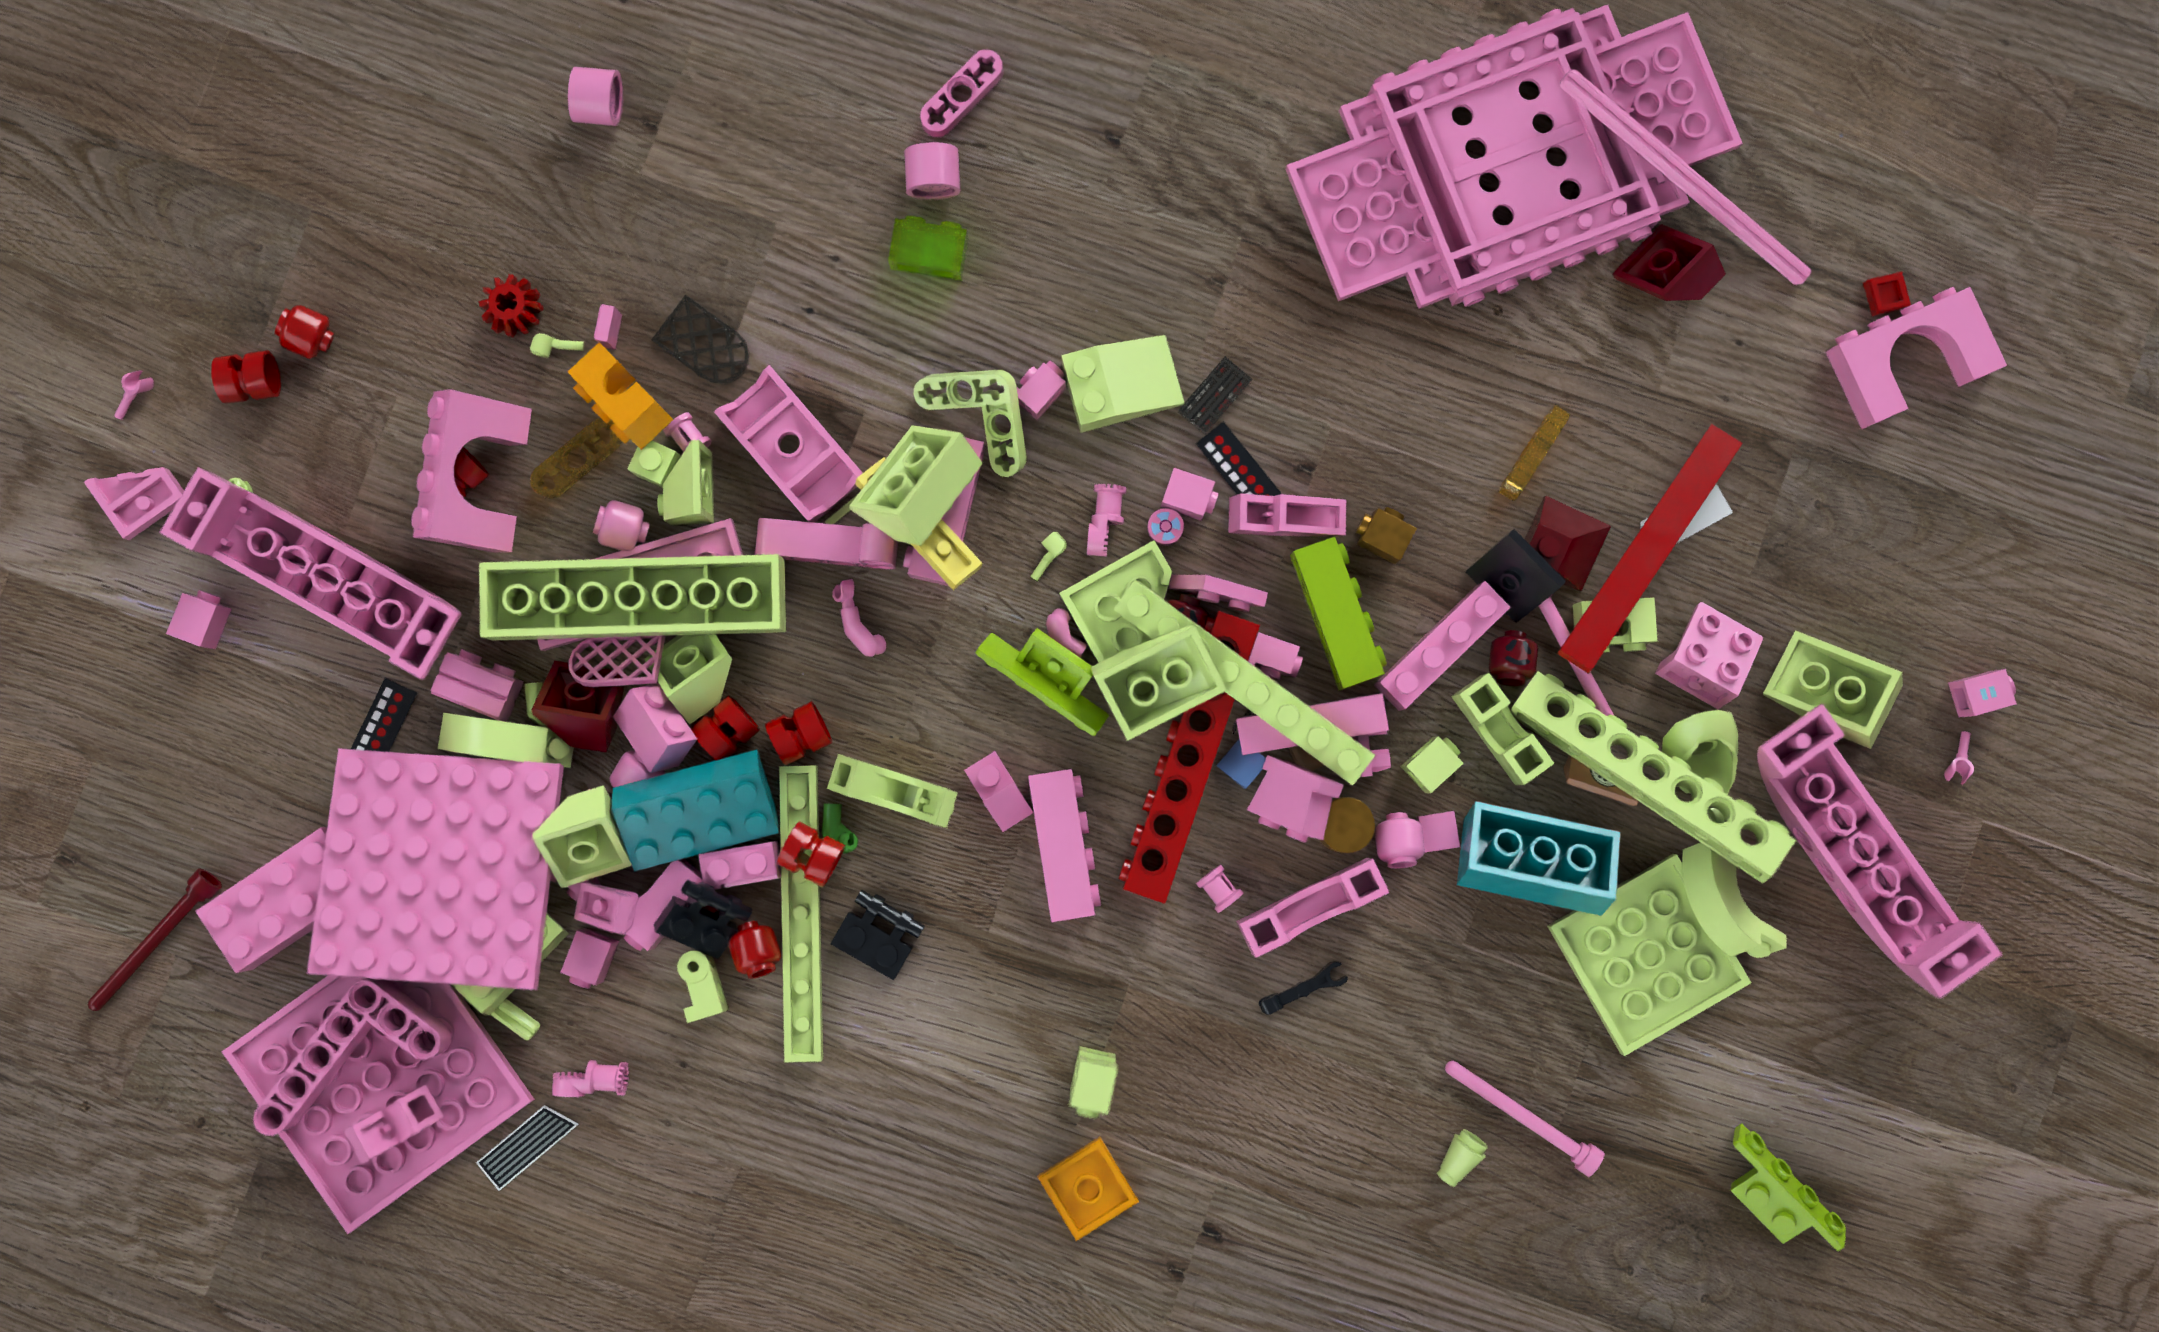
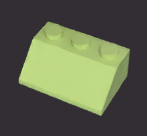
[849,425,983,546]

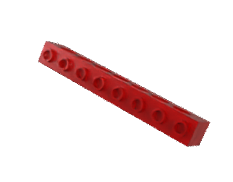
[1118,611,1260,904]

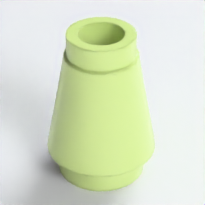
[1437,1129,1488,1187]

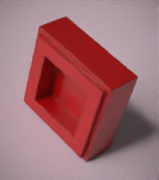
[1863,271,1911,317]

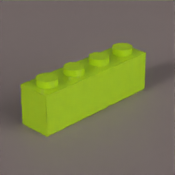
[1290,536,1387,690]

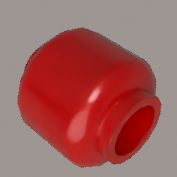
[274,305,335,359]
[728,921,781,979]

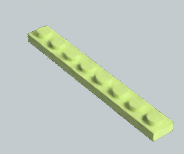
[1113,580,1375,786]
[779,765,823,1062]

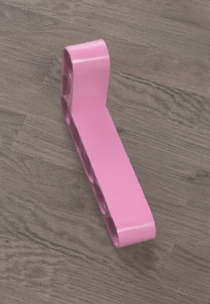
[253,978,452,1136]

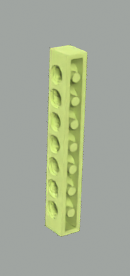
[1510,671,1796,883]

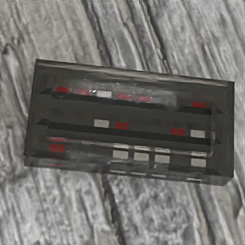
[1178,356,1252,435]

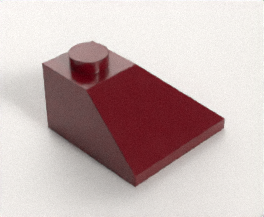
[1612,224,1726,301]
[1525,496,1611,591]
[532,660,626,753]

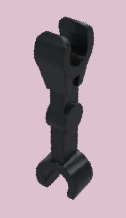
[1259,961,1348,1015]

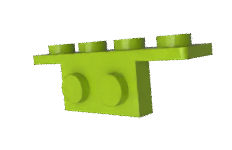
[975,628,1109,736]
[1730,1123,1846,1251]

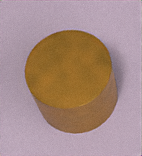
[1319,797,1375,853]

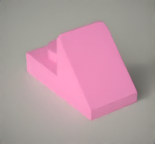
[964,751,1034,832]
[574,882,638,934]

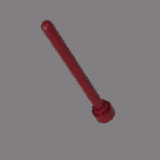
[88,868,222,1011]

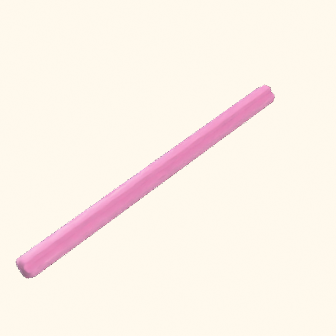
[1560,69,1811,285]

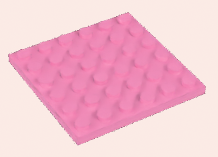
[307,749,564,990]
[222,975,535,1234]

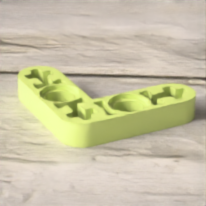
[914,370,1026,477]

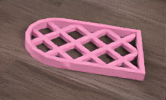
[568,636,665,687]

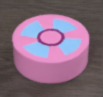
[1147,508,1184,546]

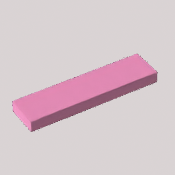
[1236,693,1389,755]

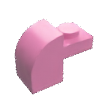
[344,1085,444,1164]

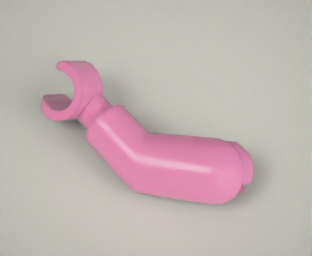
[832,579,886,657]

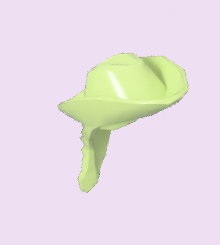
[1662,710,1738,824]

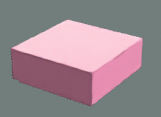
[594,304,622,350]
[1416,811,1460,853]

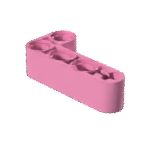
[755,518,898,569]

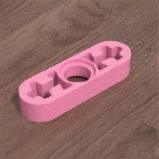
[920,50,1003,137]

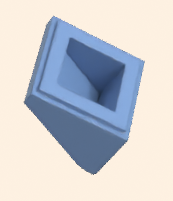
[1216,738,1266,789]

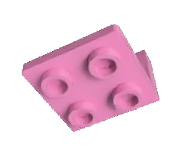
[1655,602,1763,710]

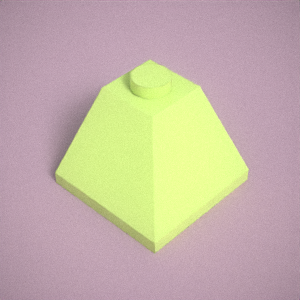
[657,440,714,525]
[644,634,732,724]
[533,785,632,888]

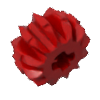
[478,274,543,338]

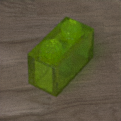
[888,215,968,281]

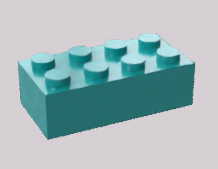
[611,750,779,872]
[1457,801,1620,916]

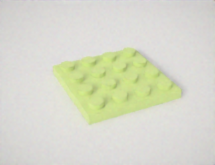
[1547,854,1751,1056]

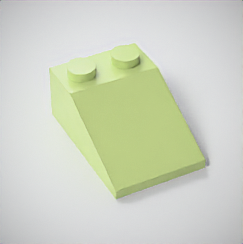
[1061,335,1185,433]
[1091,624,1227,741]
[1763,630,1903,749]

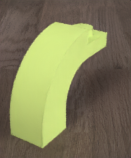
[438,713,574,768]
[827,754,958,828]
[1682,842,1787,958]

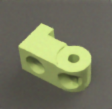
[677,950,729,1023]

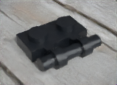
[653,880,752,959]
[830,890,925,980]

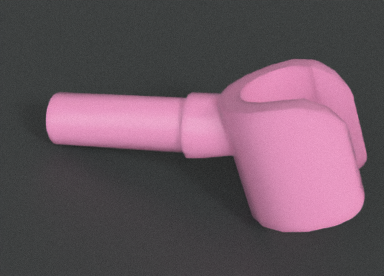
[114,370,154,420]
[1944,731,1974,785]

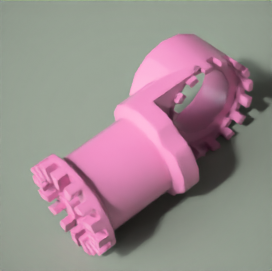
[1087,484,1127,557]
[552,1060,629,1097]

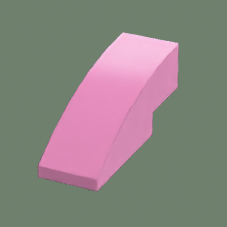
[1228,494,1346,537]

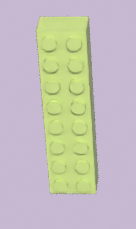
[479,554,786,641]

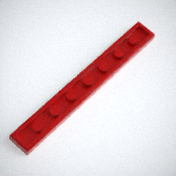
[1557,424,1743,674]

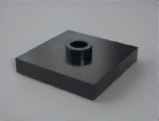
[1465,529,1566,623]

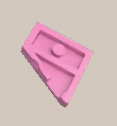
[84,467,184,540]
[1169,575,1268,612]

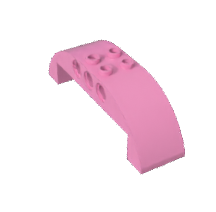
[160,467,462,680]
[1757,704,2002,998]

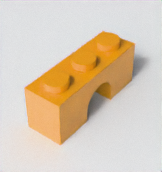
[568,342,673,450]

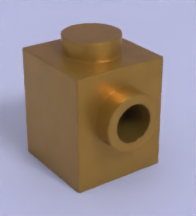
[1356,507,1417,564]

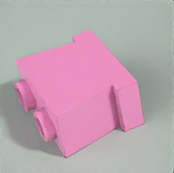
[1247,755,1344,842]

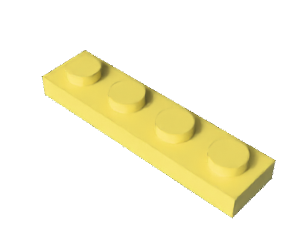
[855,457,983,590]

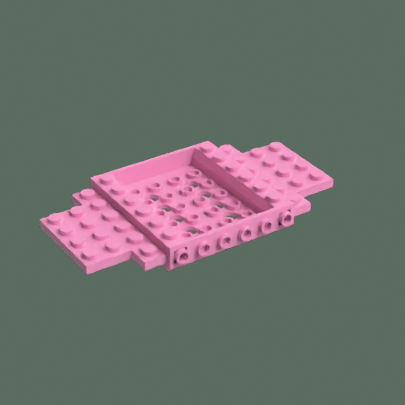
[1285,5,1743,309]

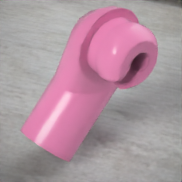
[1046,608,1087,658]

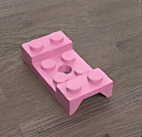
[714,365,863,523]

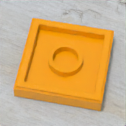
[1038,1137,1139,1241]

